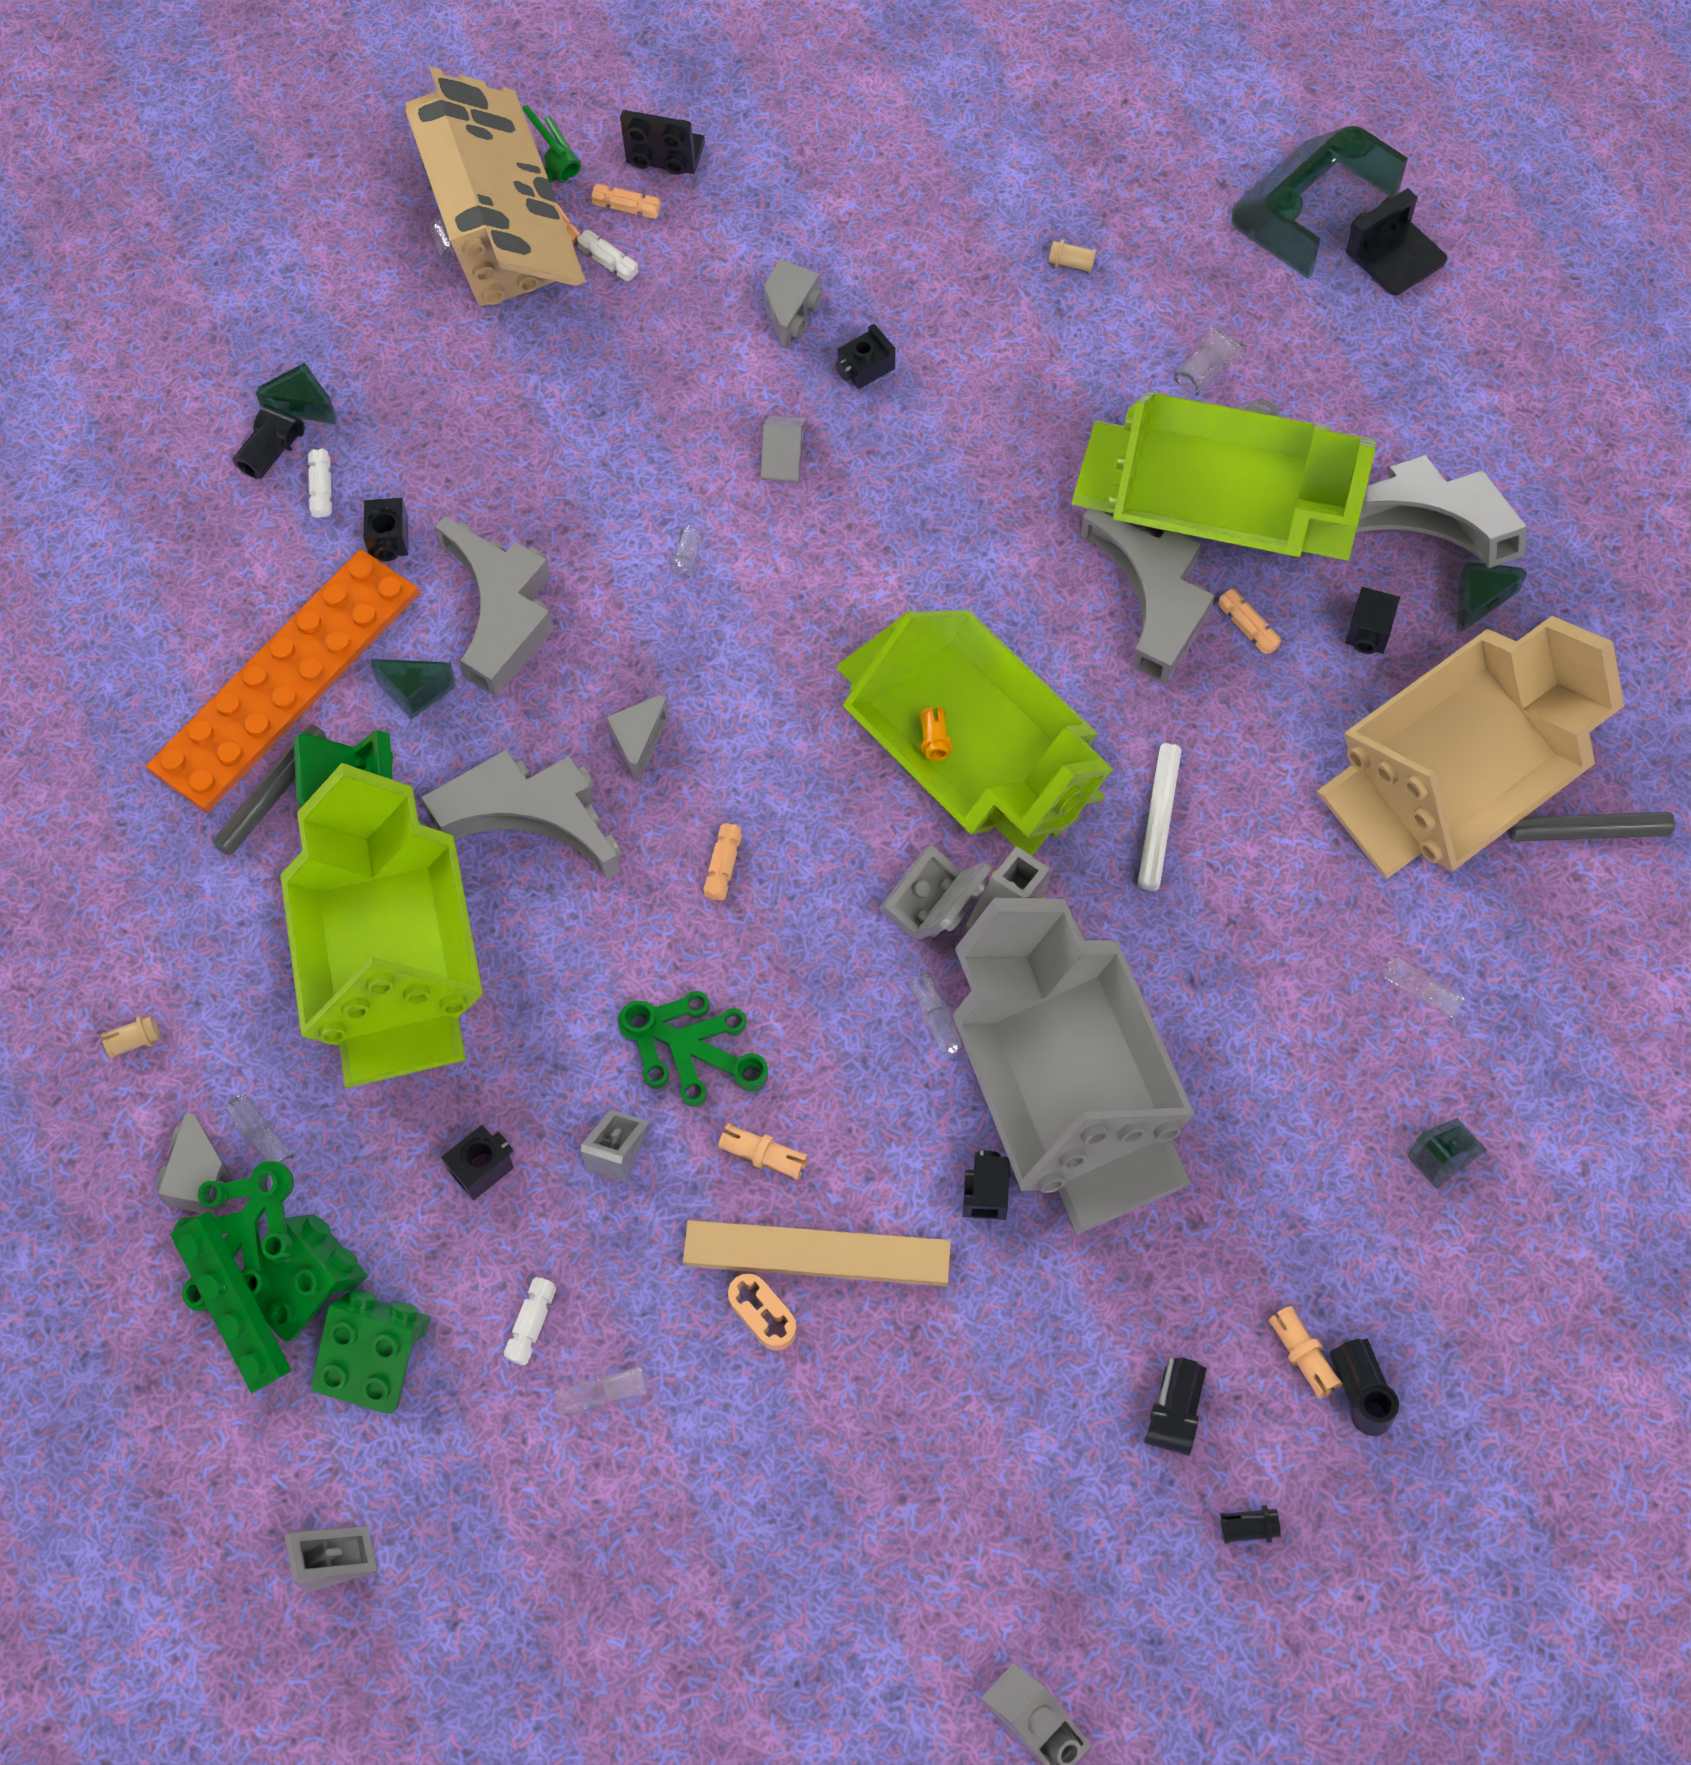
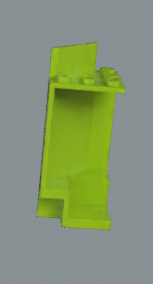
[1072,391,1377,561]
[836,610,1113,856]
[280,763,483,1089]

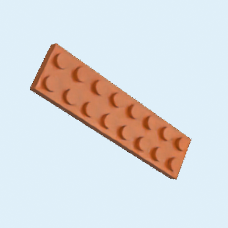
[146,548,420,814]

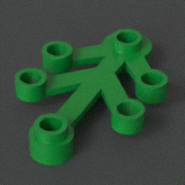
[618,991,768,1107]
[174,1161,294,1311]

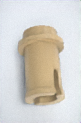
[1048,239,1096,273]
[101,1015,161,1059]

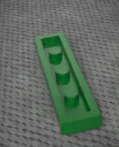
[170,1211,292,1394]

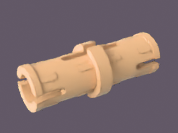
[718,1123,809,1181]
[1268,1306,1343,1399]

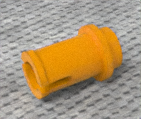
[920,707,953,761]

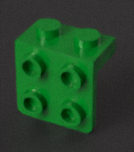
[294,730,393,807]
[241,1214,368,1342]
[312,1290,431,1414]

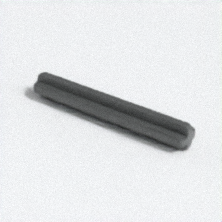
[213,724,327,855]
[1509,812,1675,842]

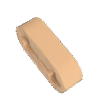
[728,1273,797,1350]

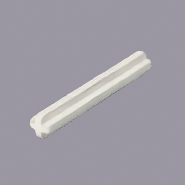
[1137,743,1182,891]

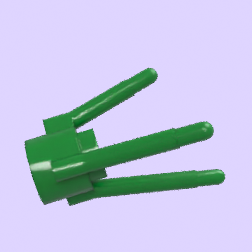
[522,105,581,183]

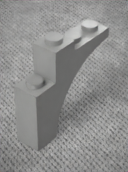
[1356,455,1527,568]
[1081,508,1215,684]
[435,516,553,697]
[421,750,622,879]

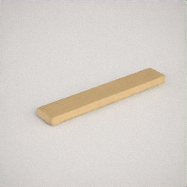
[683,1220,951,1287]

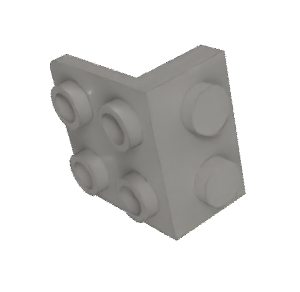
[879,845,992,940]

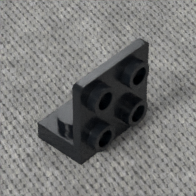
[620,110,705,175]

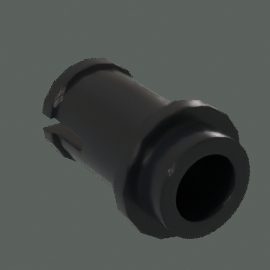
[1220,1505,1281,1544]

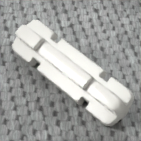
[577,230,639,281]
[308,448,332,518]
[504,1277,556,1365]

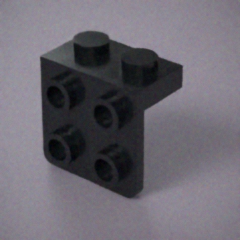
[1346,188,1447,295]

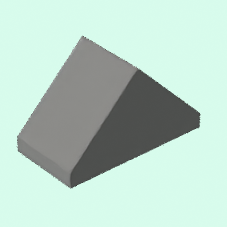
[761,416,807,482]
[607,695,669,781]
[580,1110,650,1183]
[285,1526,377,1593]

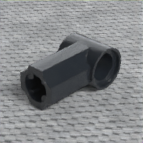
[232,405,305,479]
[1330,1338,1400,1436]
[1144,1357,1207,1456]

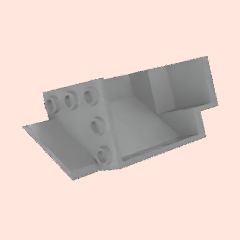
[952,898,1195,1235]

